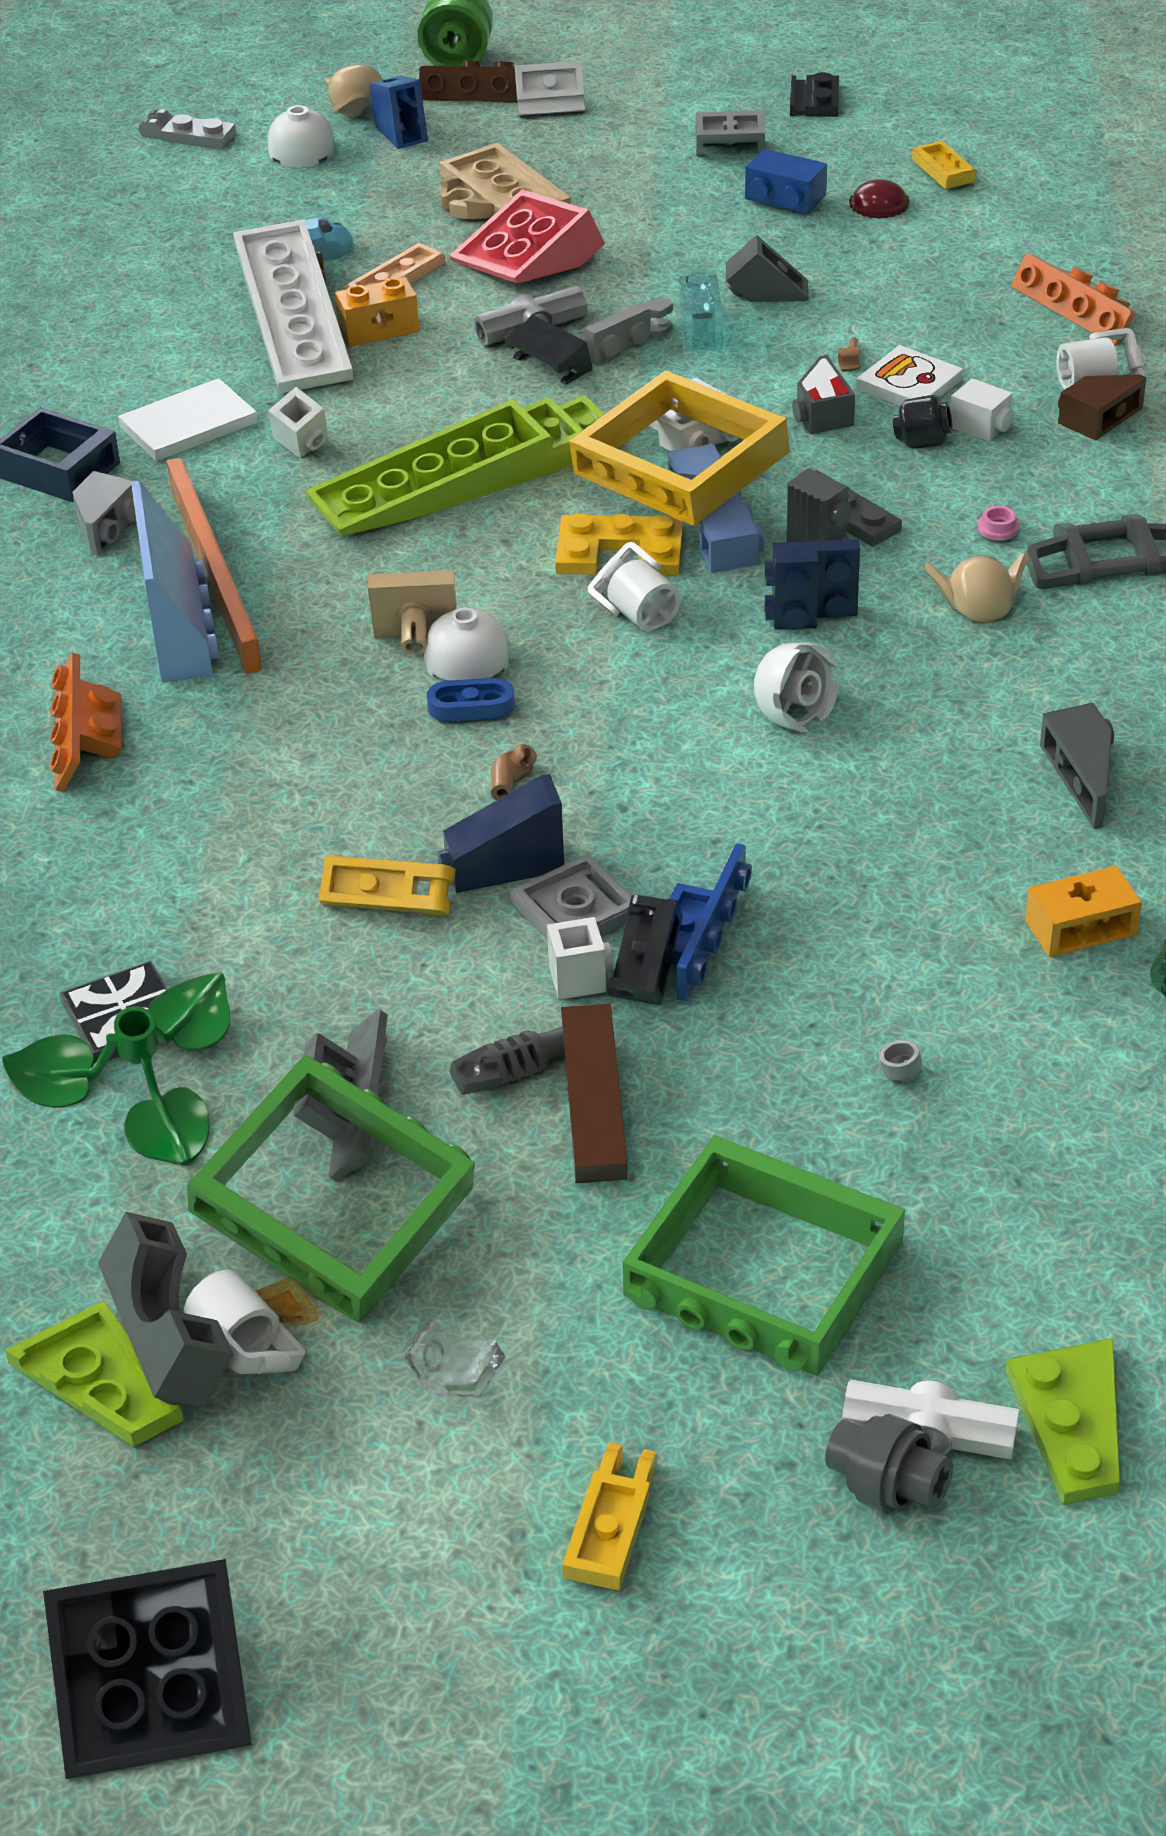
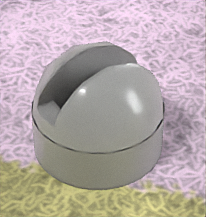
[879,1040,922,1084]

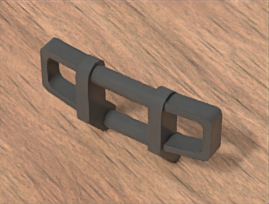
[1027,514,1166,589]

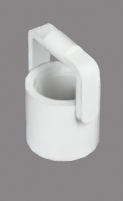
[1057,328,1145,389]
[588,542,681,632]
[184,1269,306,1374]

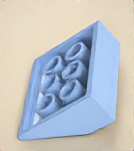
[131,481,219,682]

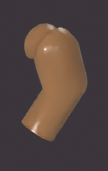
[491,744,537,800]

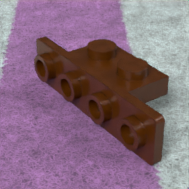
[419,61,517,102]

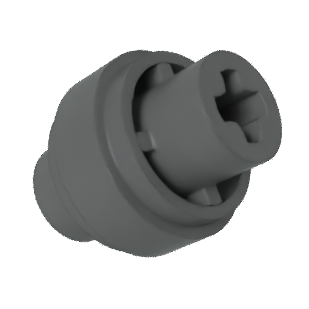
[825,1414,953,1513]

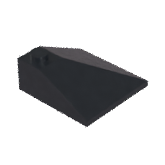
[43,1559,252,1779]

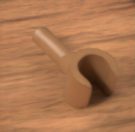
[838,337,860,371]

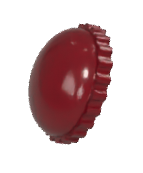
[849,179,910,219]

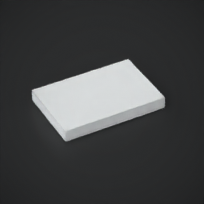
[118,378,258,461]

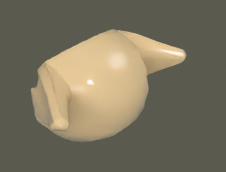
[324,64,383,118]
[924,553,1029,623]

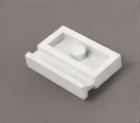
[515,61,585,116]

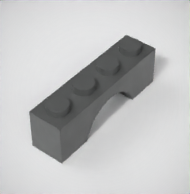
[98,1212,234,1408]

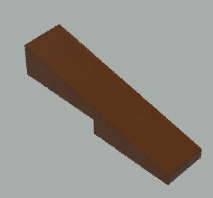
[561,1004,627,1183]

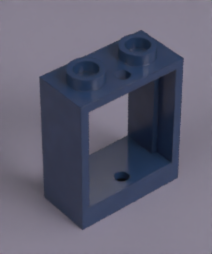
[0,407,120,503]

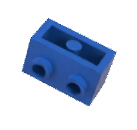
[745,149,827,214]

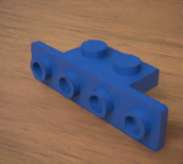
[669,843,752,1001]

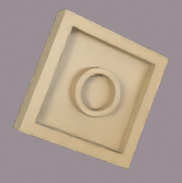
[367,570,457,654]

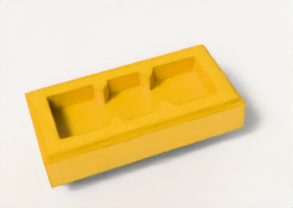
[912,140,977,190]

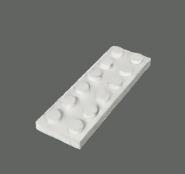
[233,219,353,394]

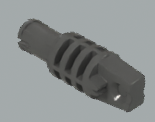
[449,1026,565,1095]

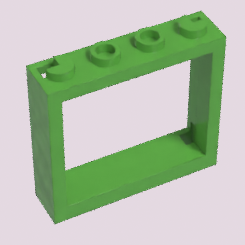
[187,1054,475,1323]
[622,1135,905,1377]

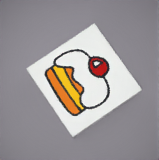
[856,345,963,406]

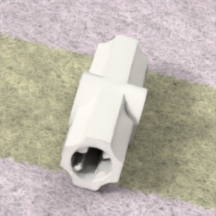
[842,1379,1019,1460]

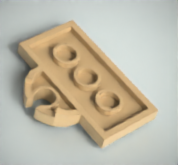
[439,143,571,219]

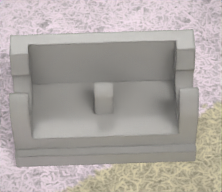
[695,110,765,156]

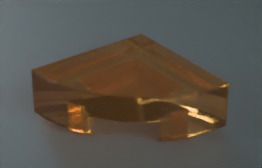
[256,1277,318,1326]

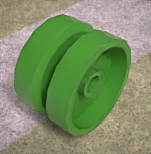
[417,0,493,66]

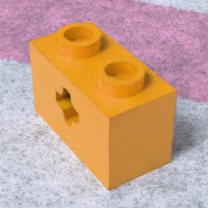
[335,277,420,347]
[1025,866,1142,957]

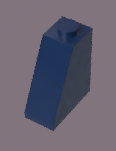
[437,774,565,893]

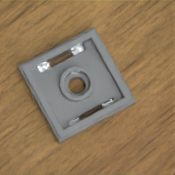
[510,854,631,940]

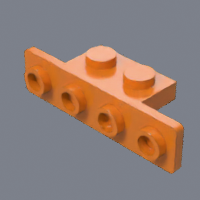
[1012,253,1135,345]
[50,652,122,791]

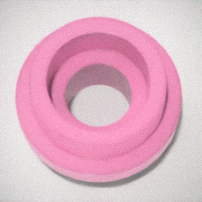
[978,506,1019,541]

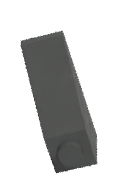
[1040,703,1114,829]

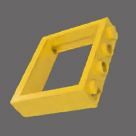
[569,370,790,526]

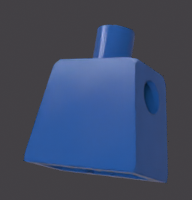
[370,76,428,149]

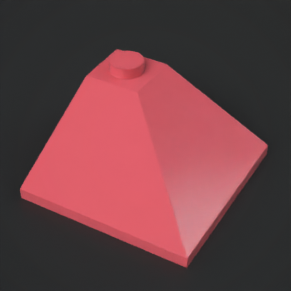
[449,189,605,284]

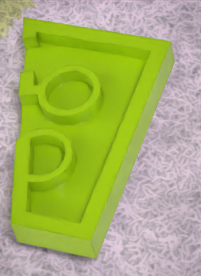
[5,1300,184,1447]
[1006,1338,1120,1505]

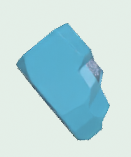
[305,217,353,261]

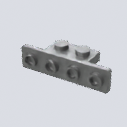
[294,1009,388,1181]

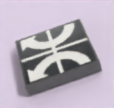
[60,961,167,1065]

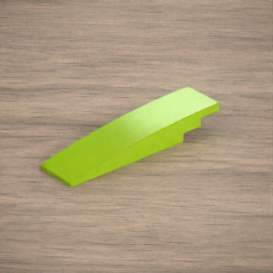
[305,395,605,536]

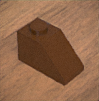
[1058,374,1146,441]

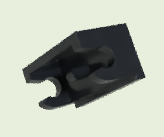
[505,315,593,385]
[608,895,683,1006]

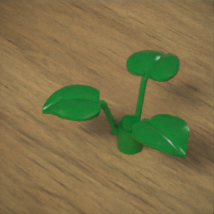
[2,972,230,1164]

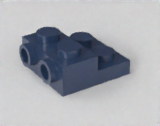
[764,539,860,630]

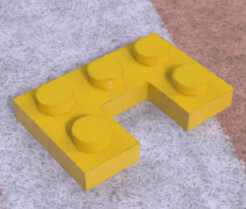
[555,513,683,576]

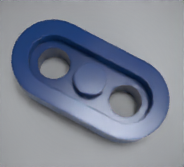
[427,678,515,722]

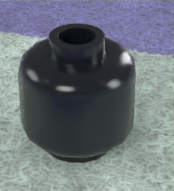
[893,395,953,448]

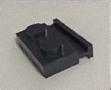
[790,72,839,117]

